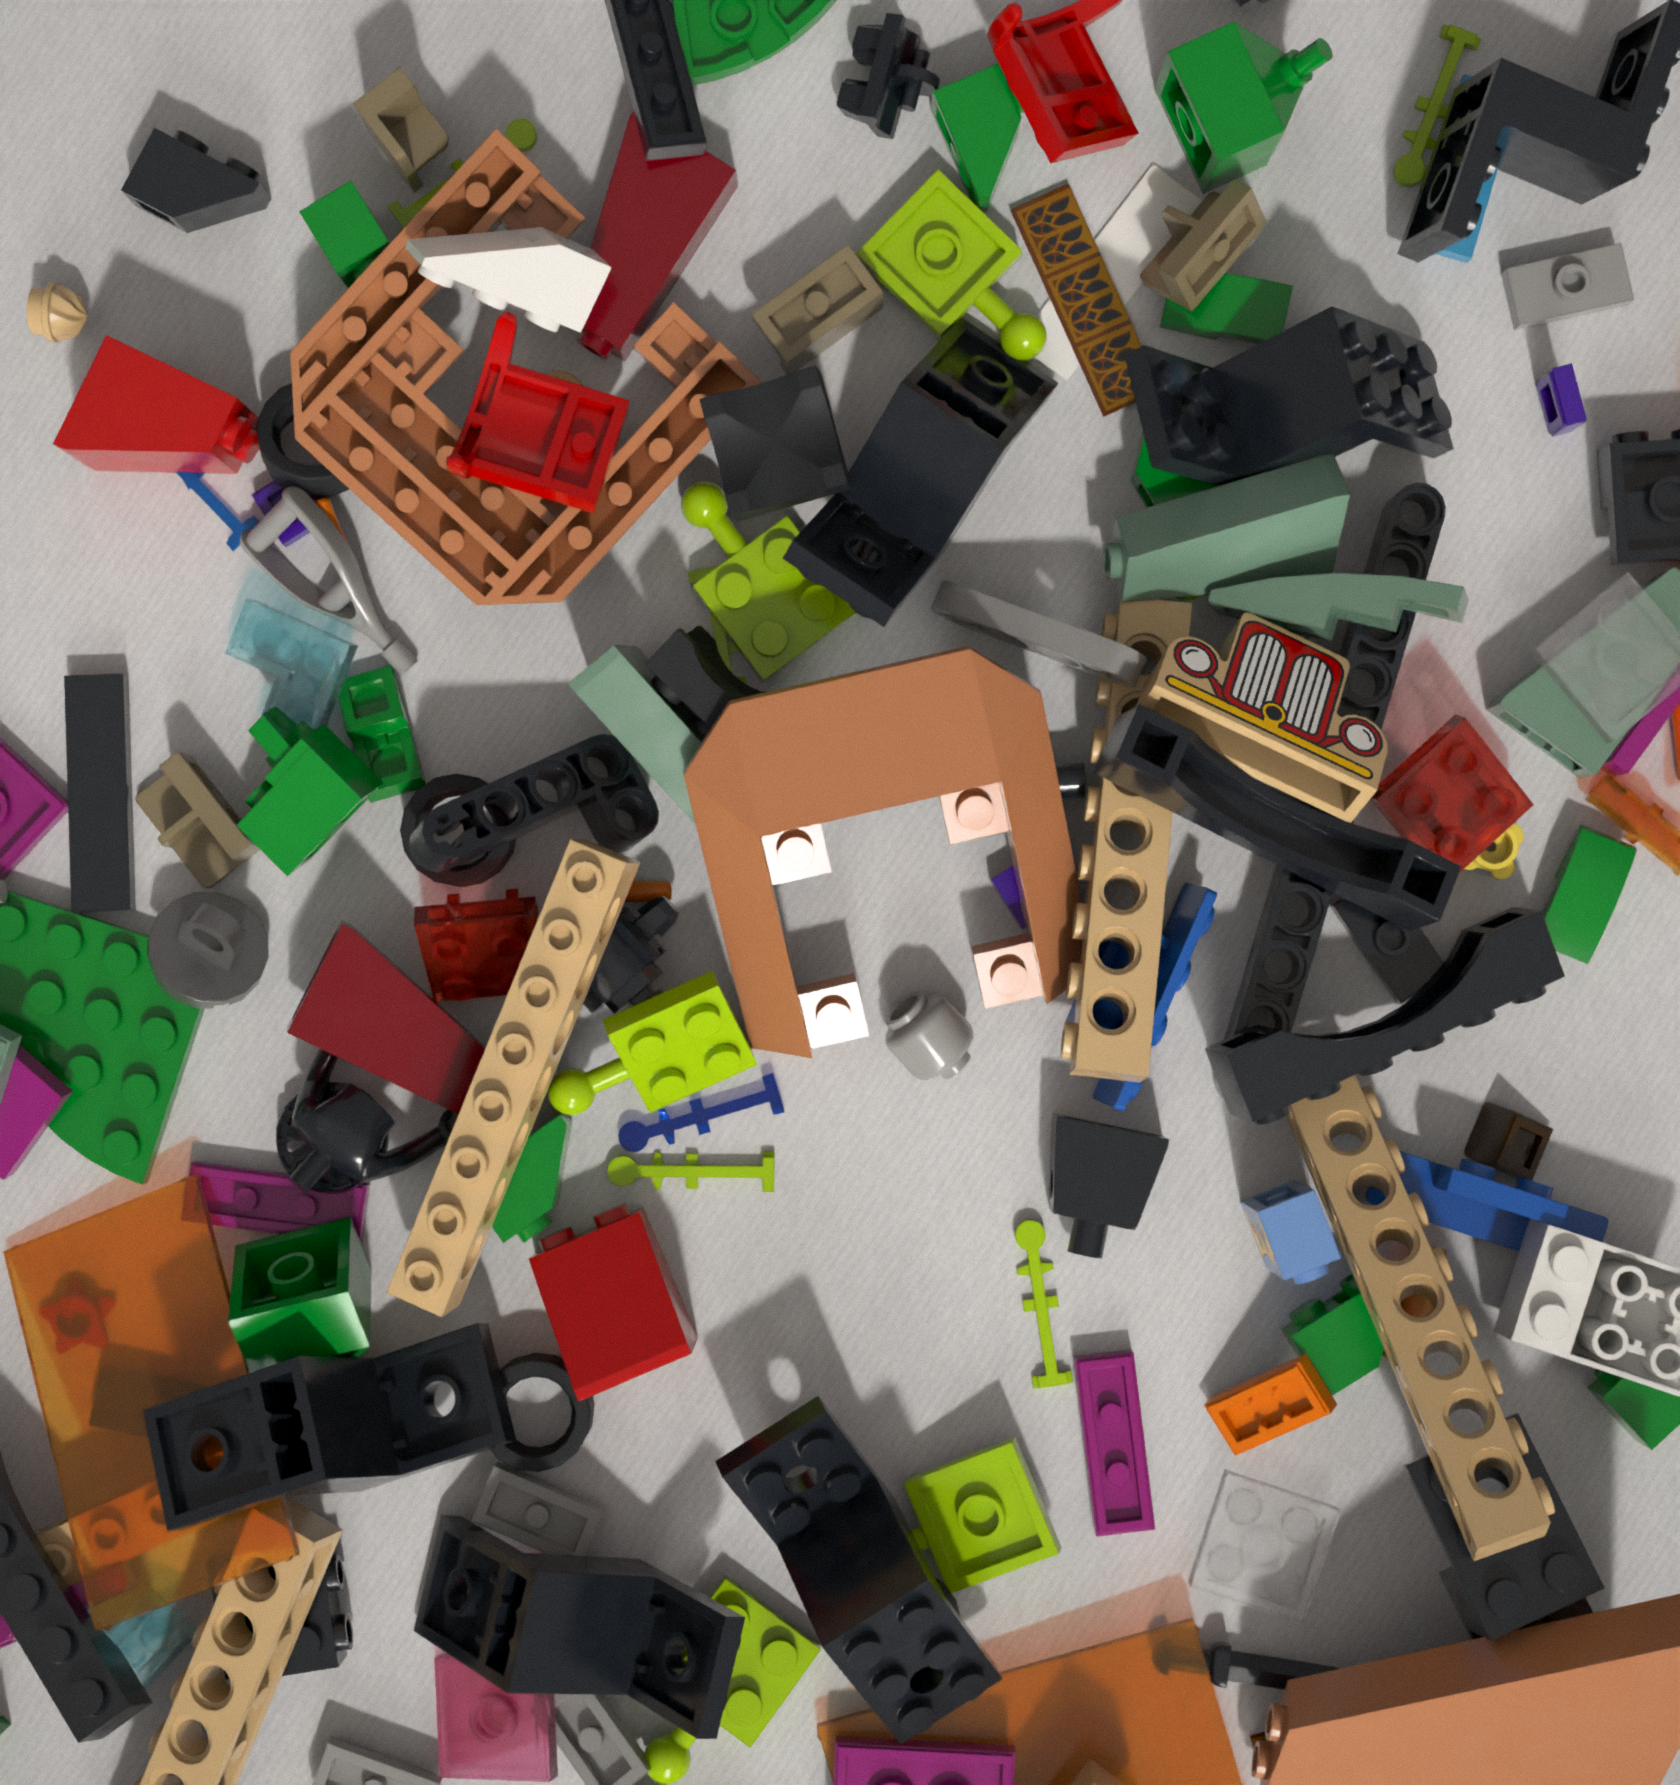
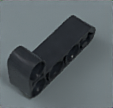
[409,734,659,872]

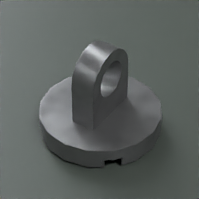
[147,892,269,1009]

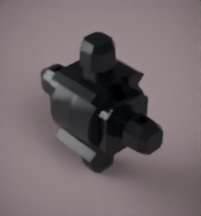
[581,896,680,1014]

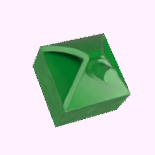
[1154,21,1333,194]
[228,1217,372,1373]

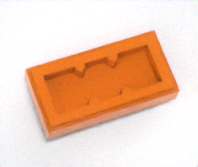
[1204,1353,1337,1456]

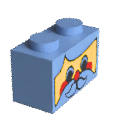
[1240,1180,1341,1285]

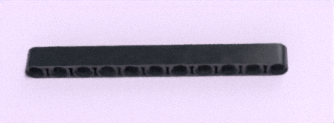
[1214,483,1446,1099]

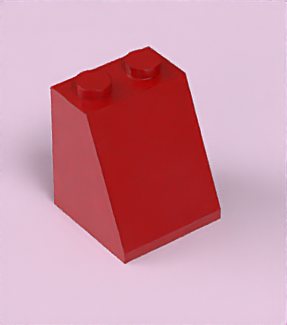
[53,335,259,474]
[528,1203,698,1402]

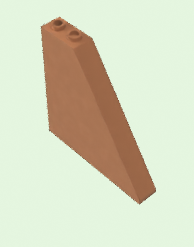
[1251,1594,1680,1785]

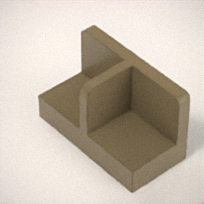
[352,67,449,193]
[1140,179,1267,312]
[751,244,883,375]
[135,751,260,889]

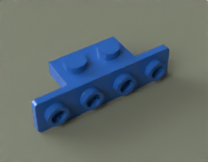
[1065,883,1217,1111]
[1365,1151,1609,1251]

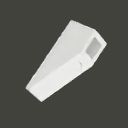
[405,227,612,333]

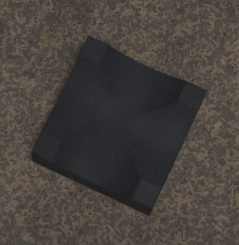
[699,365,852,522]
[645,626,764,737]

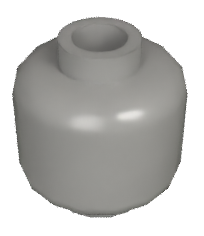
[886,991,973,1080]

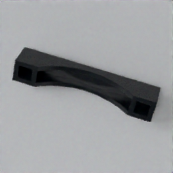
[1093,704,1462,931]
[1205,907,1565,1125]
[0,1451,153,1743]

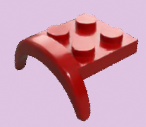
[987,0,1139,164]
[446,312,630,513]

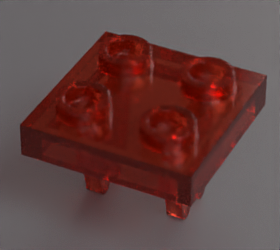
[1370,714,1534,873]
[414,888,539,1001]

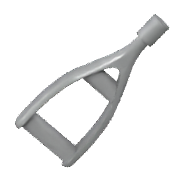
[240,486,418,676]

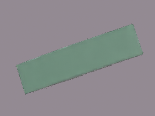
[1208,573,1469,641]

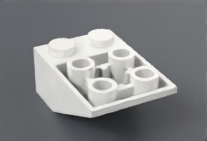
[1493,1218,1680,1397]

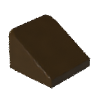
[1464,1102,1553,1181]

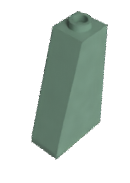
[1103,454,1350,602]
[1486,567,1680,779]
[568,645,705,825]

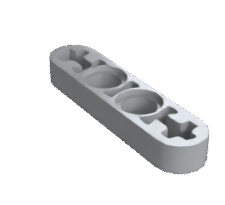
[931,580,1147,688]

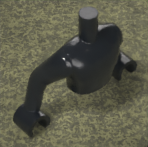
[288,1048,454,1193]

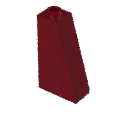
[577,112,738,362]
[287,920,486,1114]

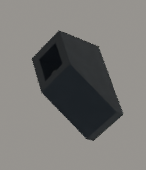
[121,128,271,233]

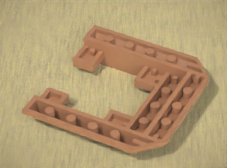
[290,128,763,605]
[683,646,1082,1058]

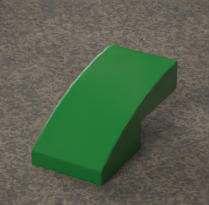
[1159,273,1293,344]
[334,665,426,803]
[1542,825,1637,964]

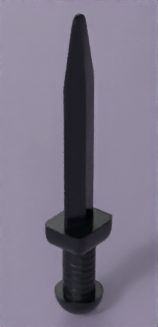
[1151,1638,1340,1690]

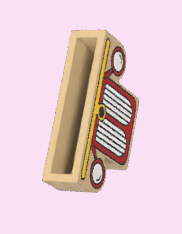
[1137,612,1388,823]

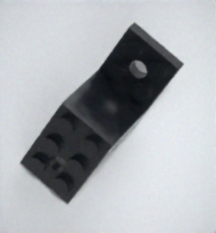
[1397,0,1680,263]
[1125,306,1454,486]
[782,318,1058,627]
[143,1323,516,1531]
[715,1396,1002,1744]
[1403,1413,1605,1641]
[414,1515,745,1739]

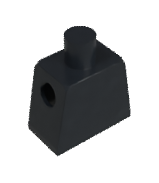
[1049,1113,1169,1258]

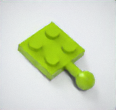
[856,169,1047,360]
[681,481,856,683]
[548,970,758,1115]
[903,1437,1062,1593]
[644,1575,821,1784]

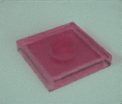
[434,1653,558,1782]

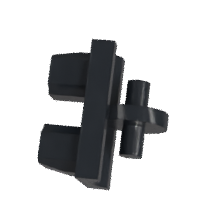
[837,13,941,139]

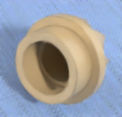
[26,282,88,342]

